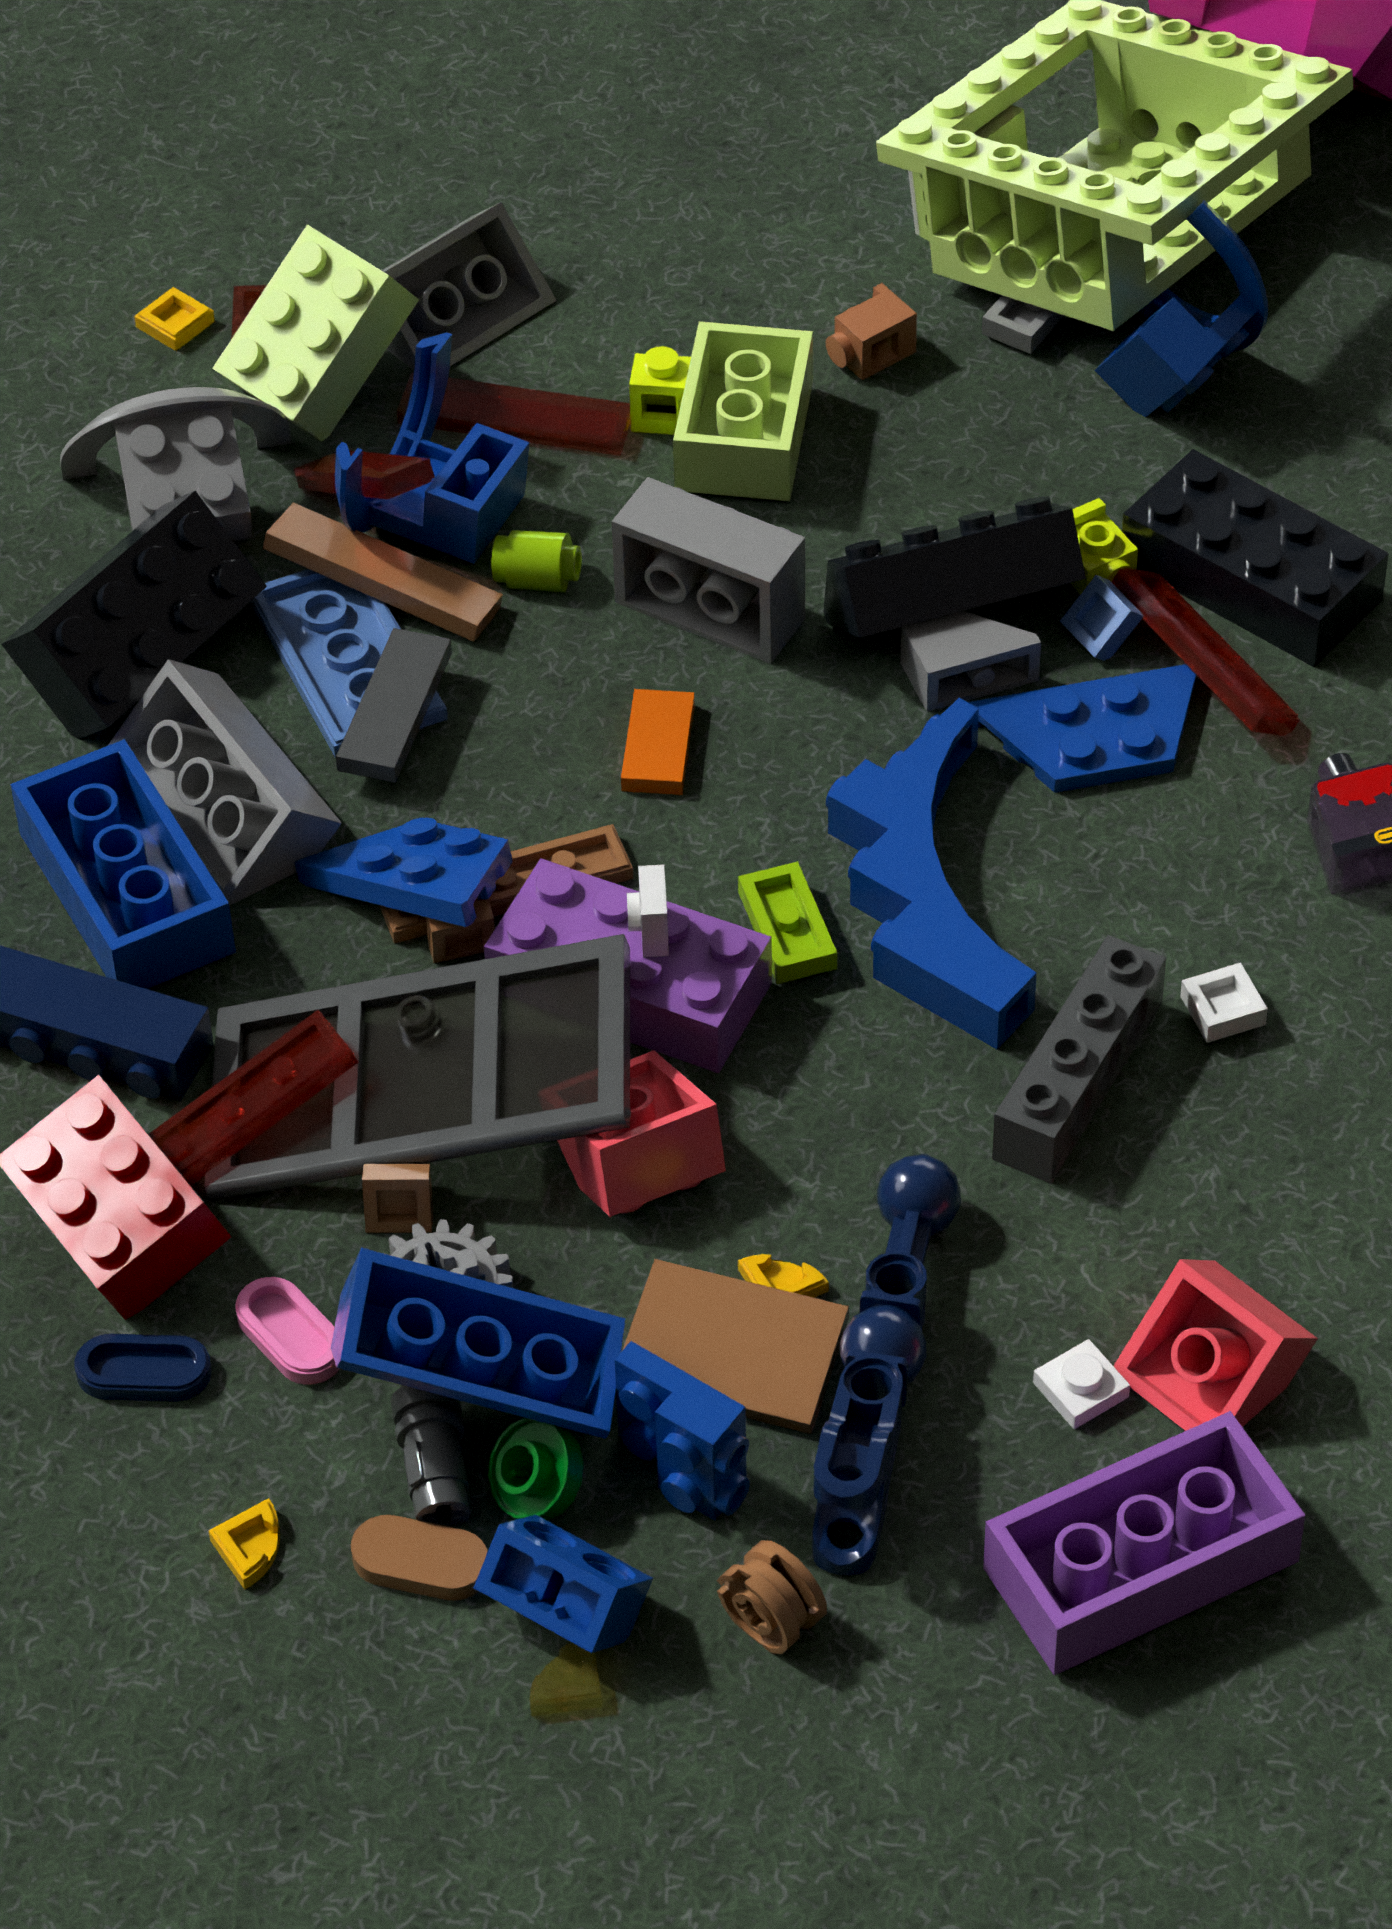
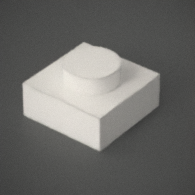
[627,865,669,957]
[1180,963,1268,1043]
[1033,1339,1130,1429]

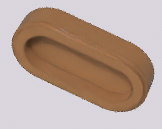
[351,1515,488,1601]

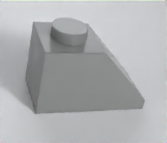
[900,611,1041,712]

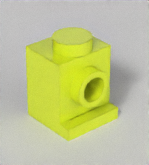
[629,346,691,435]
[1070,498,1138,595]

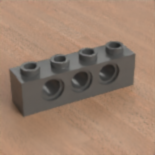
[992,935,1166,1184]

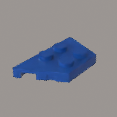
[969,663,1197,793]
[295,818,513,927]

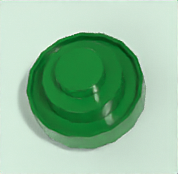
[488,1418,584,1521]

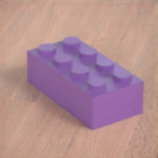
[484,858,772,1073]
[983,1411,1305,1675]

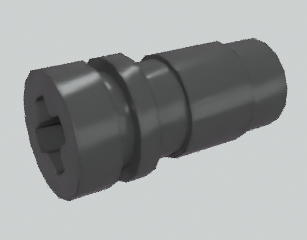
[391,1385,471,1526]

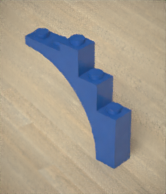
[826,698,1037,1049]

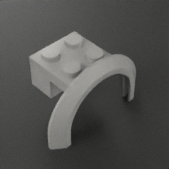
[60,387,291,541]

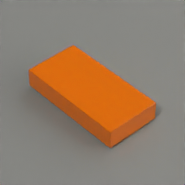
[621,689,695,795]

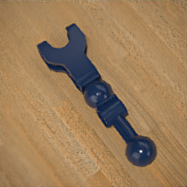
[812,1154,961,1576]

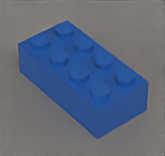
[10,739,236,989]

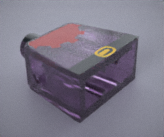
[1307,753,1392,894]

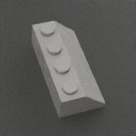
[109,659,342,905]

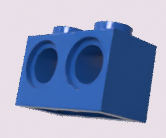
[473,1515,653,1653]

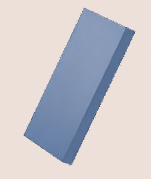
[249,569,448,757]

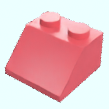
[539,1050,726,1217]
[1114,1259,1318,1431]

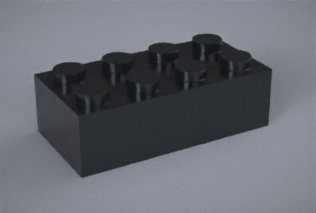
[1122,449,1389,667]
[1,491,267,739]

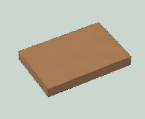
[622,1259,850,1434]

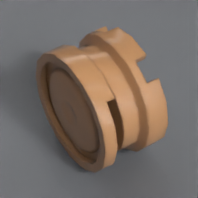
[717,1540,827,1654]

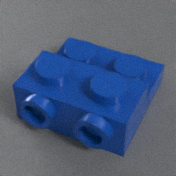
[615,1341,750,1521]

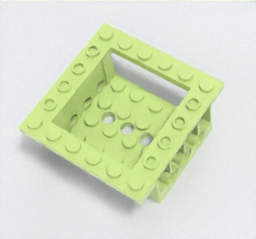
[876,0,1353,331]

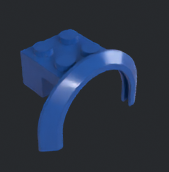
[1094,200,1268,417]
[335,332,530,564]

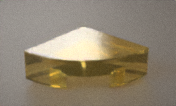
[530,1642,602,1716]

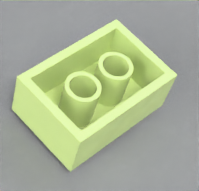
[212,225,419,441]
[673,321,813,501]

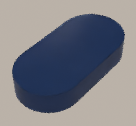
[74,1334,212,1402]

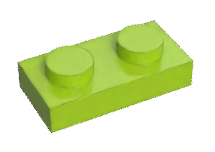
[738,862,837,984]

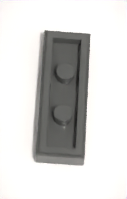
[336,628,452,783]

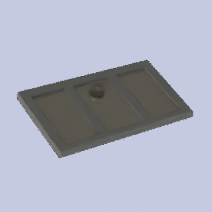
[204,934,631,1201]

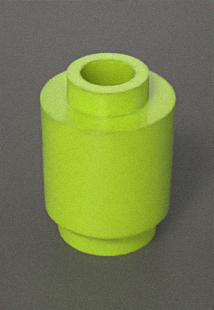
[491,530,582,592]

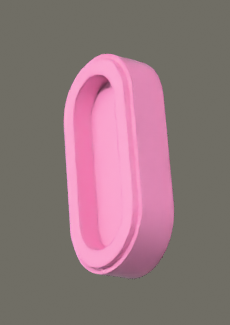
[235,1277,339,1385]

